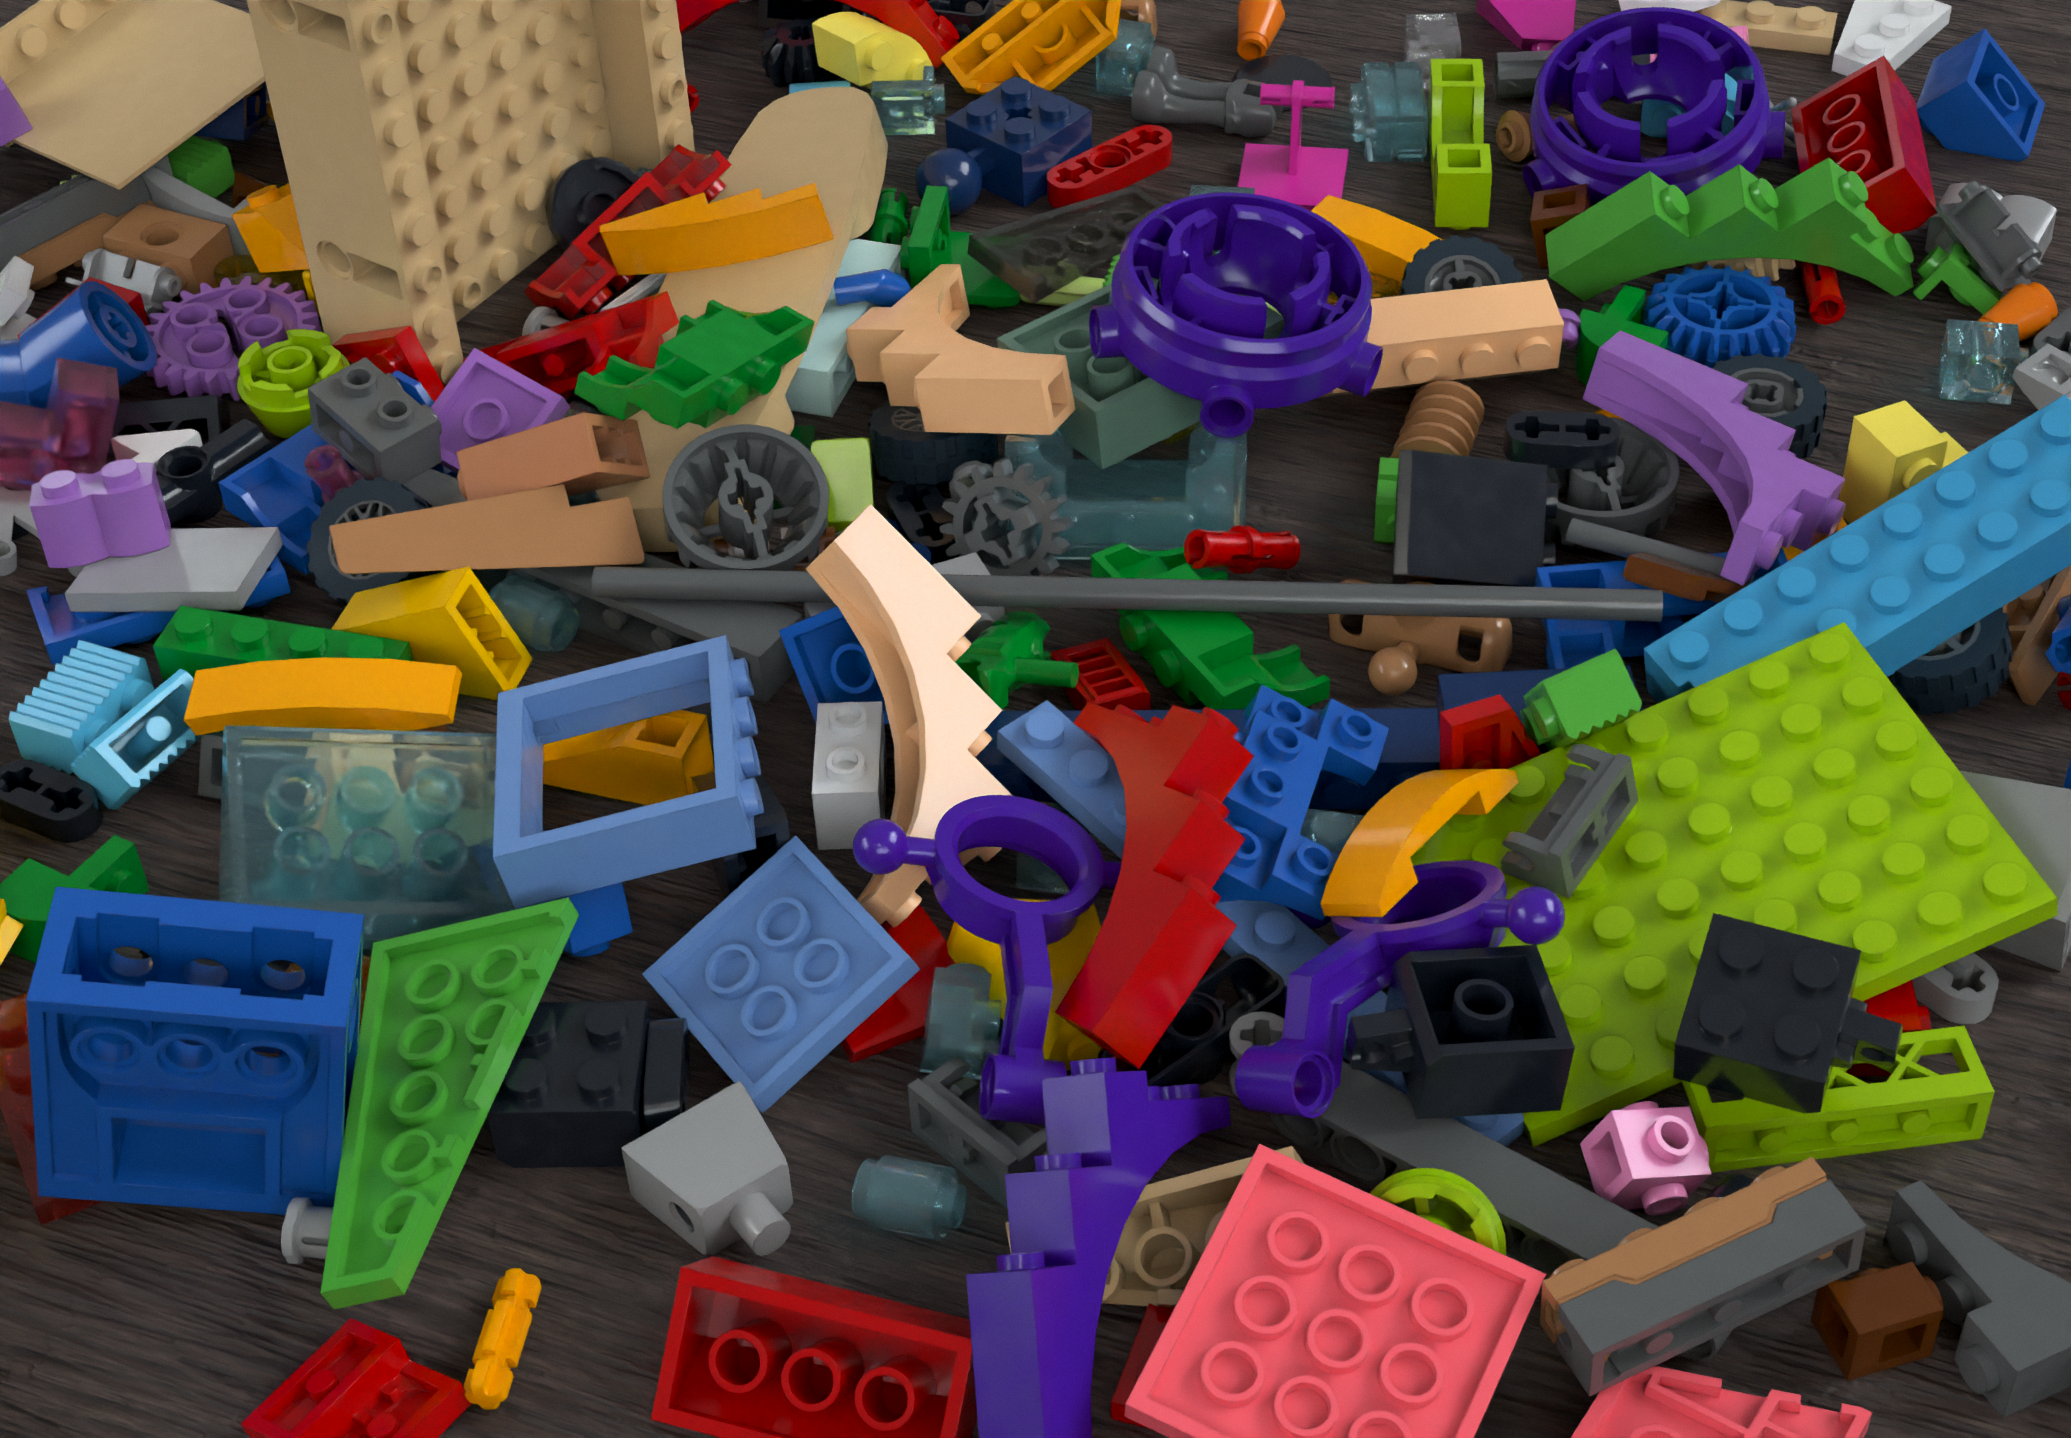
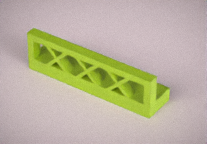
[1681,1025,1995,1173]

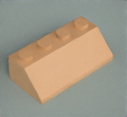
[1319,279,1564,398]

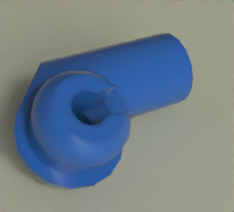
[833,269,911,307]

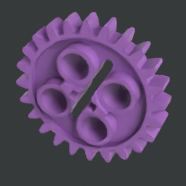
[145,276,322,401]

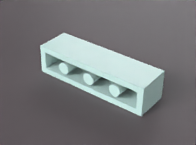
[785,238,906,418]

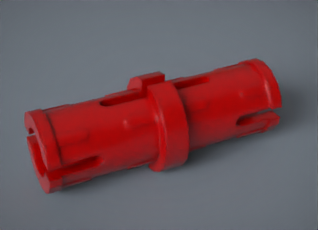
[1184,525,1301,574]

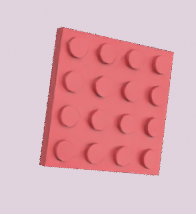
[1124,1144,1546,1438]

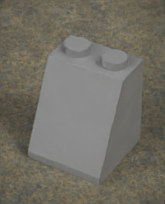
[1959,770,2071,972]

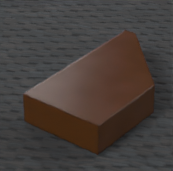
[1622,552,1749,603]

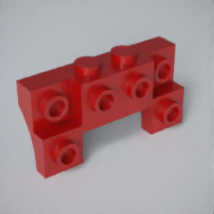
[523,144,732,321]
[463,291,679,399]

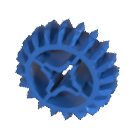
[1642,264,1797,368]

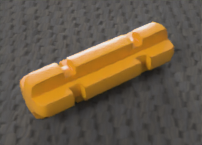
[463,1268,542,1410]

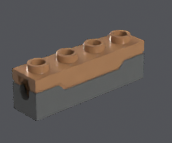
[0,174,156,291]
[1540,1157,1867,1397]

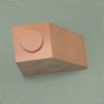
[456,412,650,501]

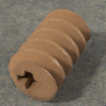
[1389,380,1484,458]

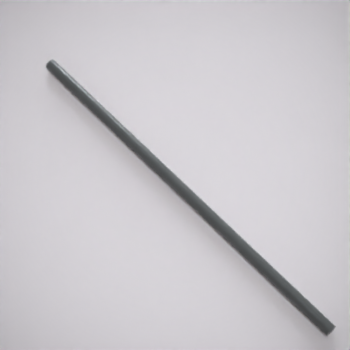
[592,567,1663,622]

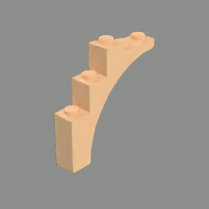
[846,264,1076,435]
[806,504,1013,928]

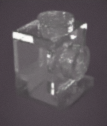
[1404,13,1462,89]

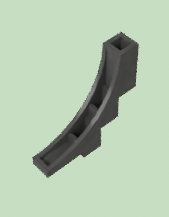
[1885,1180,2071,1418]

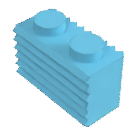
[8,640,155,775]
[70,669,201,810]

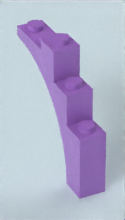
[1583,330,1846,586]

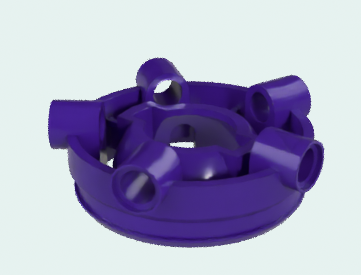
[1522,7,1786,206]
[1089,192,1383,438]

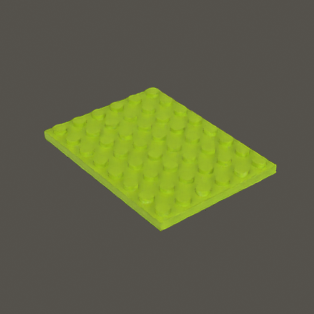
[1410,622,2058,1147]

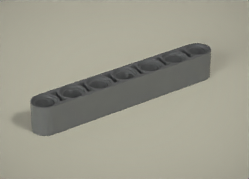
[1270,1061,1733,1361]

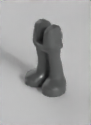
[1131,45,1284,137]

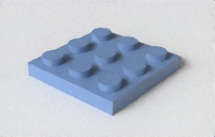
[642,835,920,1114]

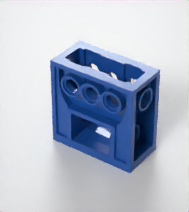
[26,887,364,1215]

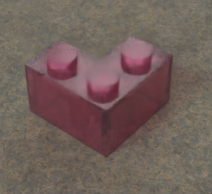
[0,358,120,491]

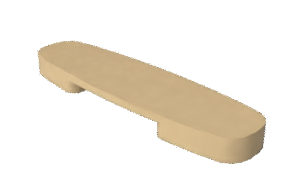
[595,87,888,553]

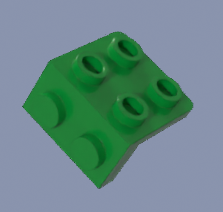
[900,185,1033,308]

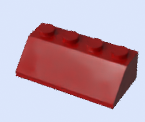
[1791,55,1938,234]
[651,1256,978,1438]

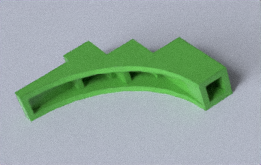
[1545,157,1914,301]

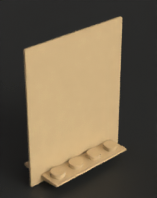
[0,0,265,190]

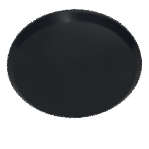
[1232,54,1331,111]

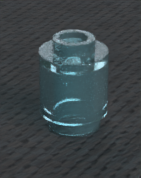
[489,575,579,652]
[852,1154,967,1241]

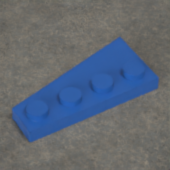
[26,555,291,665]

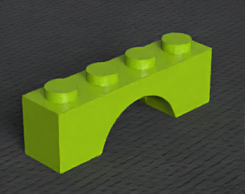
[1427,59,1492,230]

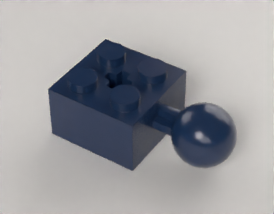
[915,76,1092,215]

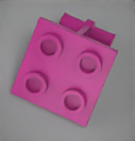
[1236,80,1349,211]

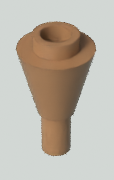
[1496,110,1579,162]

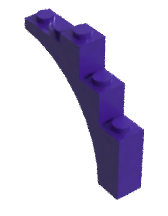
[966,1058,1231,1438]

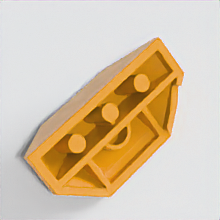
[941,0,1121,95]

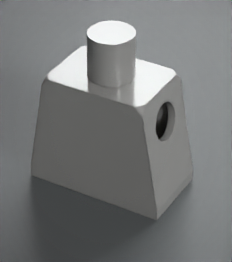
[621,1081,793,1256]

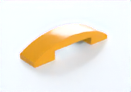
[1320,769,1519,917]

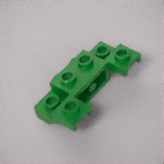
[574,299,815,429]
[1091,542,1330,709]

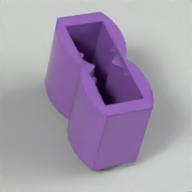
[29,459,171,568]

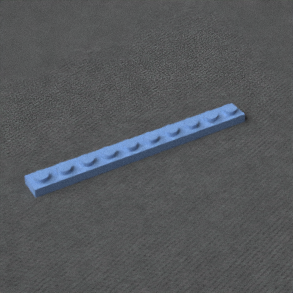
[997,700,1524,1147]

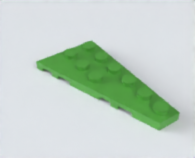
[320,897,579,1309]

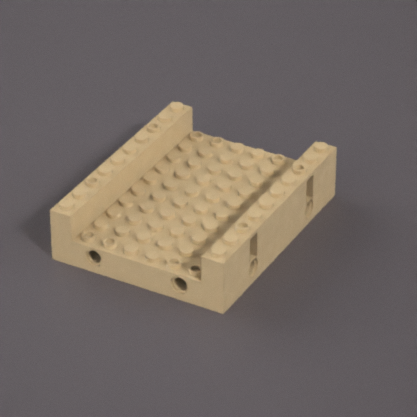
[247,0,695,387]

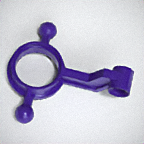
[853,795,1121,1126]
[1235,860,1565,1118]

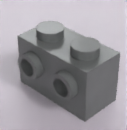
[308,357,442,484]

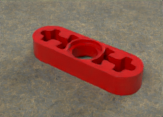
[1046,125,1172,211]

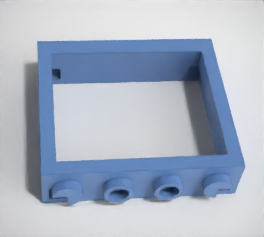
[493,635,764,909]

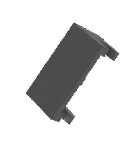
[1501,744,1638,899]
[907,1057,1048,1210]

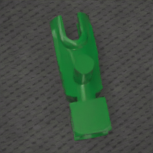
[955,611,1079,710]

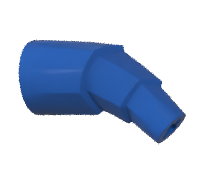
[0,281,157,414]

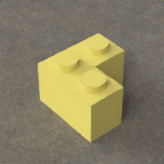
[1839,400,1968,524]

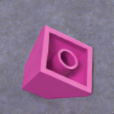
[1476,0,1576,51]

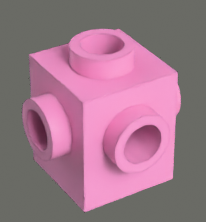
[1580,1101,1712,1216]

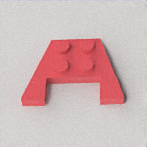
[1571,1366,1872,1438]

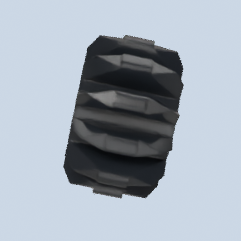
[761,16,840,87]

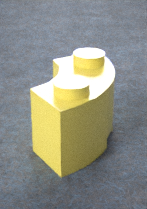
[812,12,936,104]

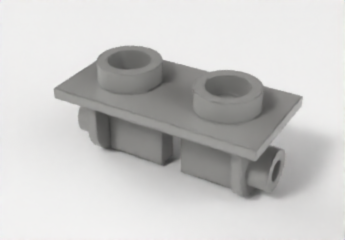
[65,248,182,318]

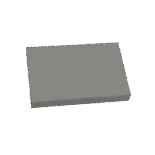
[65,527,283,612]

